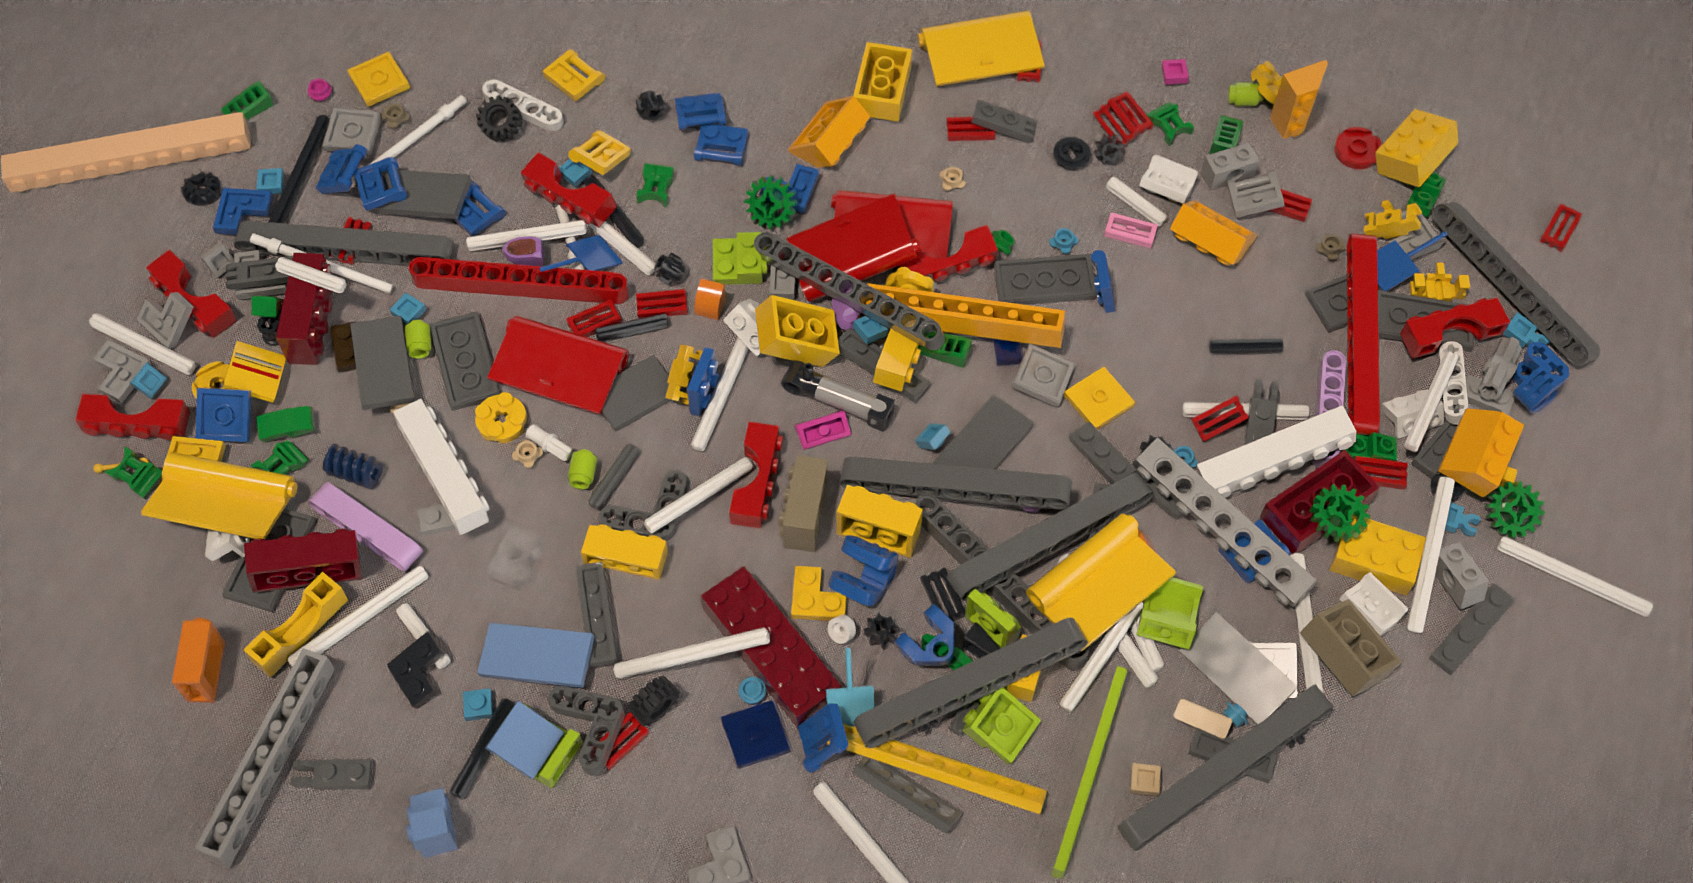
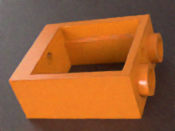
[172,618,225,703]

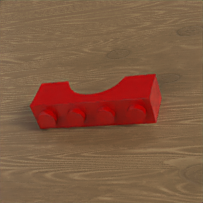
[520,152,617,228]
[896,224,998,282]
[145,250,237,339]
[1400,297,1510,358]
[75,394,191,440]
[729,421,783,529]

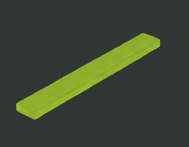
[1051,666,1127,879]

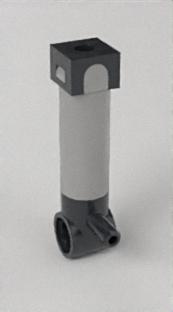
[780,360,895,432]

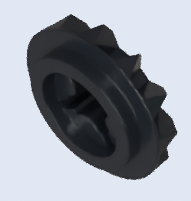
[1053,137,1091,171]
[181,170,221,205]

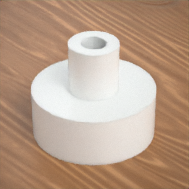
[828,615,856,644]

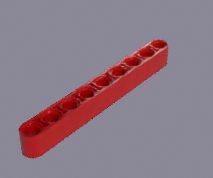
[1347,233,1380,435]
[409,257,629,304]

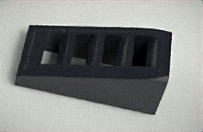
[963,622,1000,658]

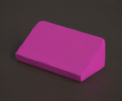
[794,410,851,450]

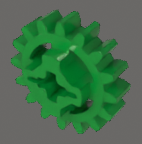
[744,175,798,229]
[1485,481,1545,538]
[1310,484,1371,542]

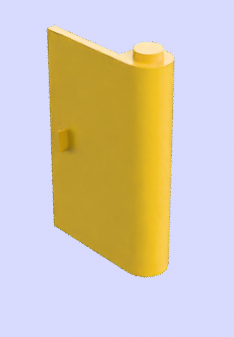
[917,11,1045,86]
[141,452,297,539]
[1026,513,1176,651]

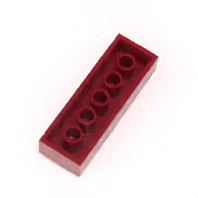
[700,566,841,729]

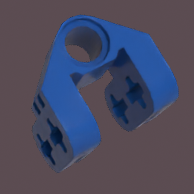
[1512,342,1570,412]
[828,535,898,606]
[894,604,954,665]

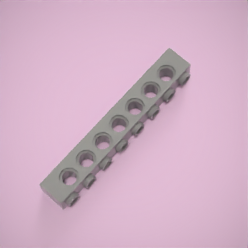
[1136,437,1317,608]
[194,648,335,868]

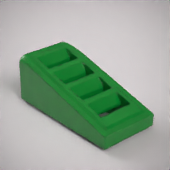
[220,80,274,120]
[1209,115,1243,154]
[251,296,284,317]
[918,332,972,368]

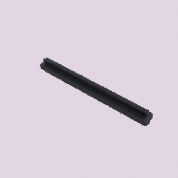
[269,114,330,223]

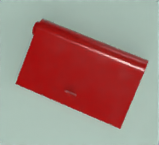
[831,190,953,259]
[787,193,921,302]
[487,315,629,415]

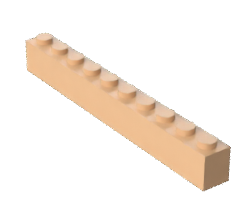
[1,112,251,192]

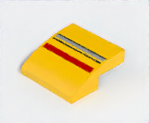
[222,341,286,403]

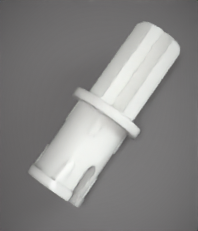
[526,424,573,461]

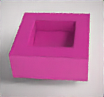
[1161,59,1189,85]

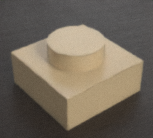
[1130,763,1161,796]

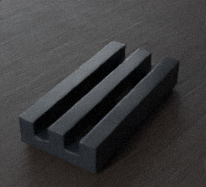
[920,567,965,621]

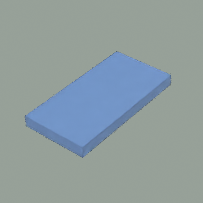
[477,623,594,688]

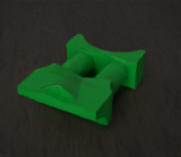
[1146,102,1195,146]
[636,163,674,208]
[251,440,309,475]
[105,447,162,499]

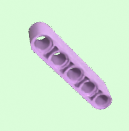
[1312,350,1346,468]
[308,482,423,572]

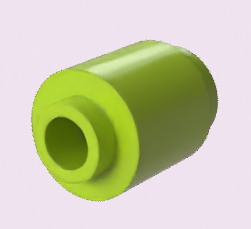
[1228,82,1263,106]
[405,320,431,359]
[567,449,597,490]

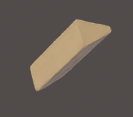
[1174,698,1232,739]

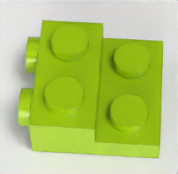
[713,232,767,285]
[965,589,1021,648]
[962,688,1041,764]

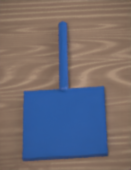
[1377,231,1447,291]
[539,235,623,272]

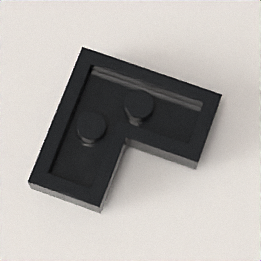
[386,631,446,709]

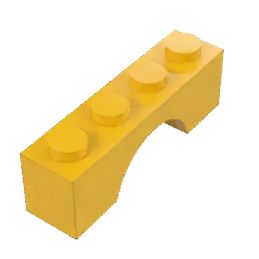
[243,572,348,678]

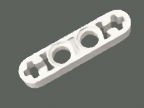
[482,80,563,131]
[1439,341,1468,424]

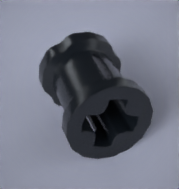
[257,316,279,346]

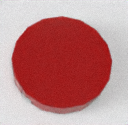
[1334,127,1382,170]

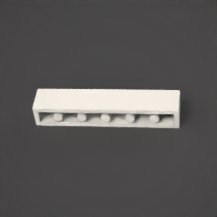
[393,399,490,535]
[1197,405,1356,498]

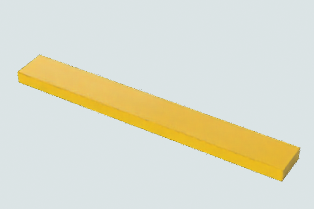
[827,723,1047,814]

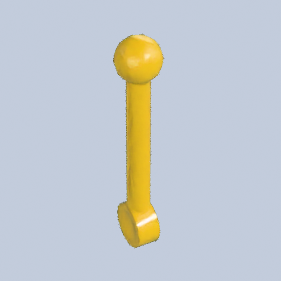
[93,458,149,473]

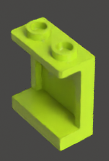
[1136,577,1203,649]
[496,703,582,789]

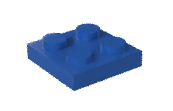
[687,347,720,417]
[196,387,252,442]

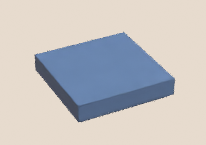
[485,701,564,780]

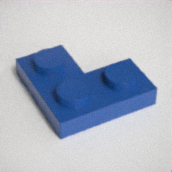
[758,164,819,213]
[213,188,273,235]

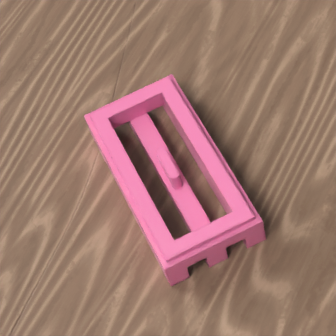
[1104,212,1158,248]

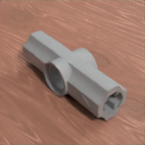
[1478,337,1522,400]

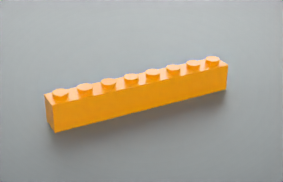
[864,283,1065,348]

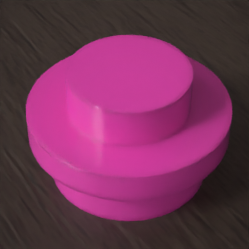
[307,78,332,101]

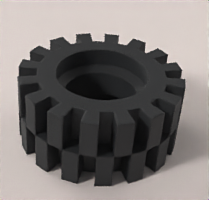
[476,95,523,142]
[628,676,680,727]

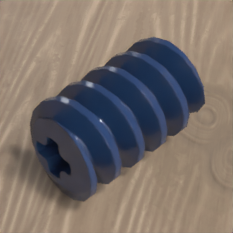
[323,443,383,489]

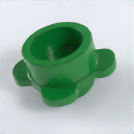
[992,230,1014,255]

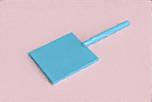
[826,647,874,725]

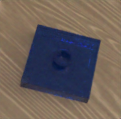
[721,700,790,770]

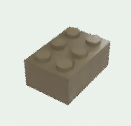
[779,455,828,552]
[1300,599,1402,697]

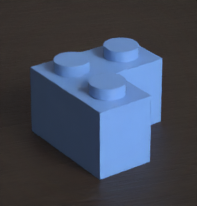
[406,788,458,858]

